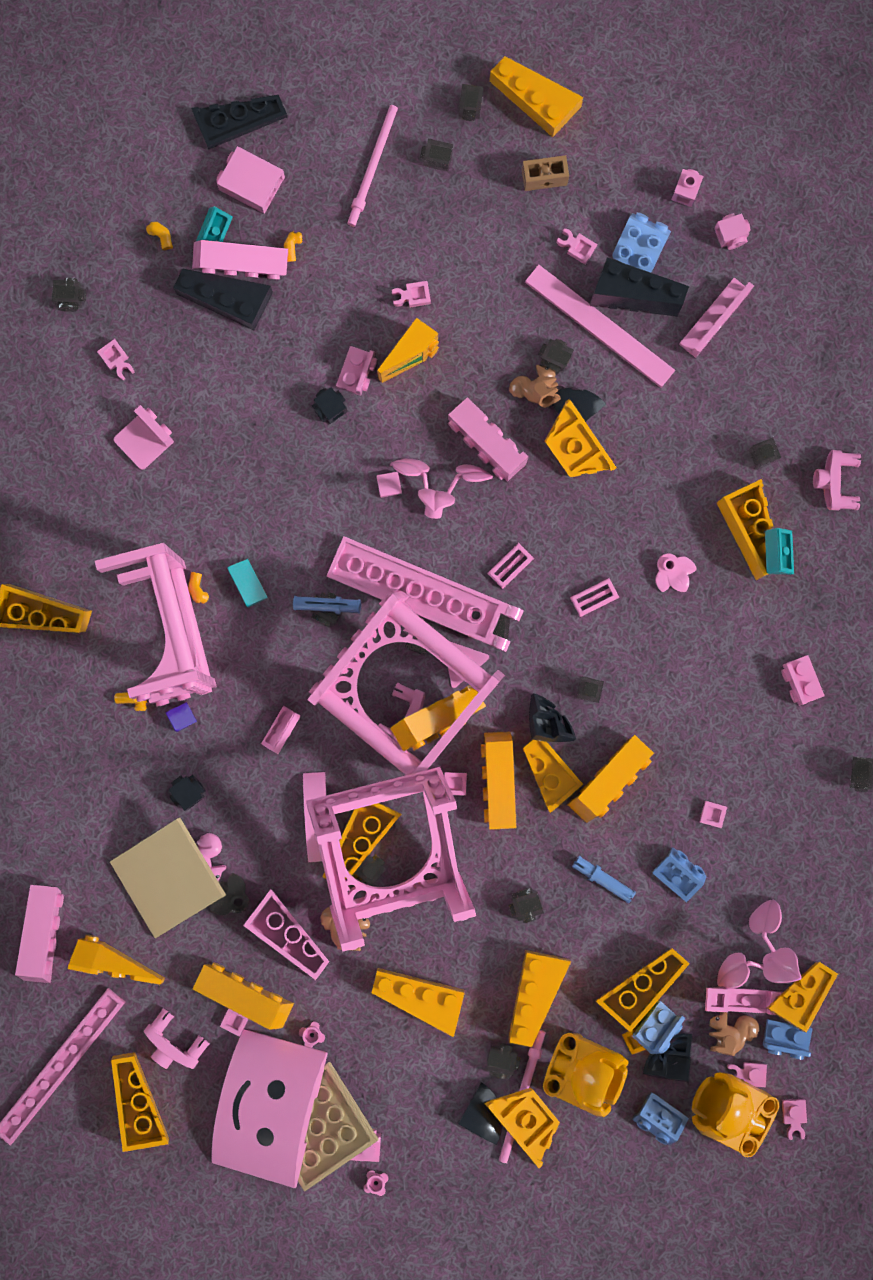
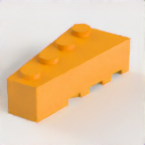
[0,584,92,633]
[508,950,571,1047]
[372,968,465,1037]
[111,1052,169,1152]

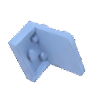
[612,212,671,273]

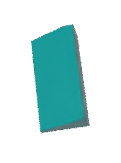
[196,206,233,242]
[765,528,794,575]
[227,559,268,608]

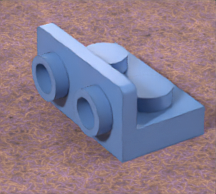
[653,848,706,902]
[632,1001,685,1054]
[762,1019,812,1060]
[632,1092,689,1145]

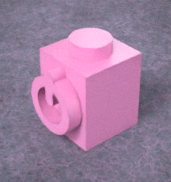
[671,169,703,207]
[714,213,750,250]

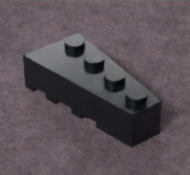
[590,257,689,317]
[173,268,273,330]

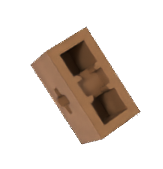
[522,155,569,191]

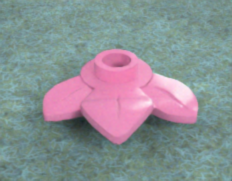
[655,553,696,592]

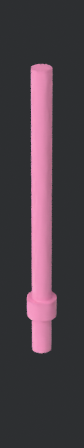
[347,105,398,227]
[499,1030,546,1163]

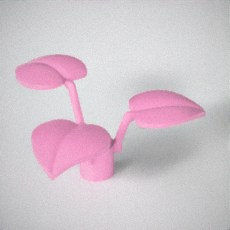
[390,459,493,519]
[717,899,802,989]

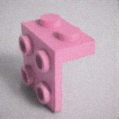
[114,405,174,470]

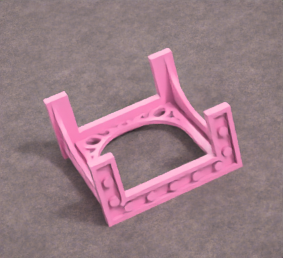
[95,543,217,707]
[307,591,505,775]
[306,767,476,952]

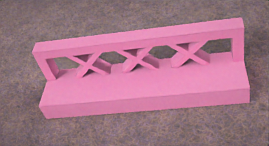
[679,278,754,358]

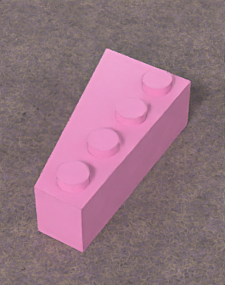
[192,240,288,280]
[448,397,528,482]
[15,885,64,983]
[243,889,329,980]

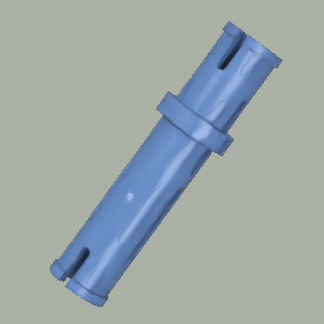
[293,596,361,614]
[572,855,636,904]

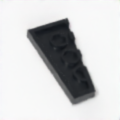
[191,95,287,150]

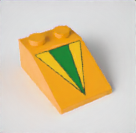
[377,318,439,383]

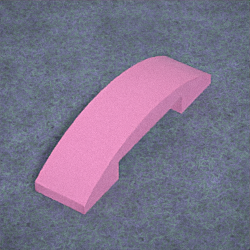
[303,772,327,862]
[705,987,783,1015]

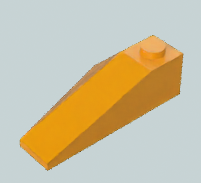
[68,935,165,984]

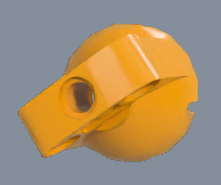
[543,1033,628,1117]
[692,1072,779,1158]

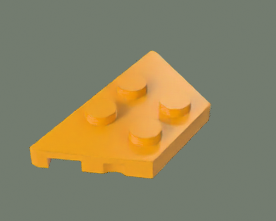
[545,399,617,477]
[485,1088,560,1168]

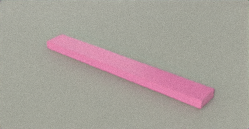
[525,265,675,388]
[0,988,125,1146]

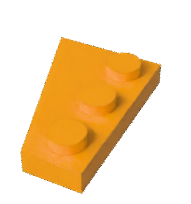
[523,740,583,813]
[766,962,838,1033]

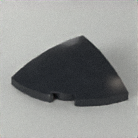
[552,388,606,422]
[529,693,576,742]
[643,1034,692,1082]
[458,1082,503,1145]

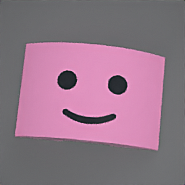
[212,1029,328,1188]

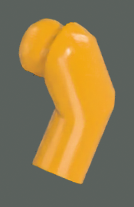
[146,222,173,250]
[284,231,302,262]
[188,572,209,604]
[114,692,147,711]

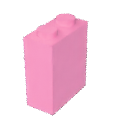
[216,146,285,214]

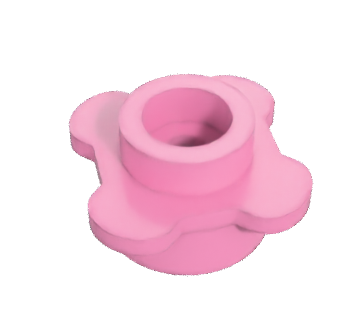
[299,1022,325,1048]
[364,1170,388,1196]

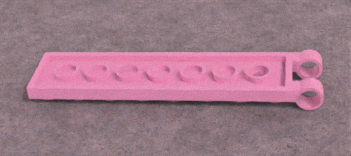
[327,536,523,652]

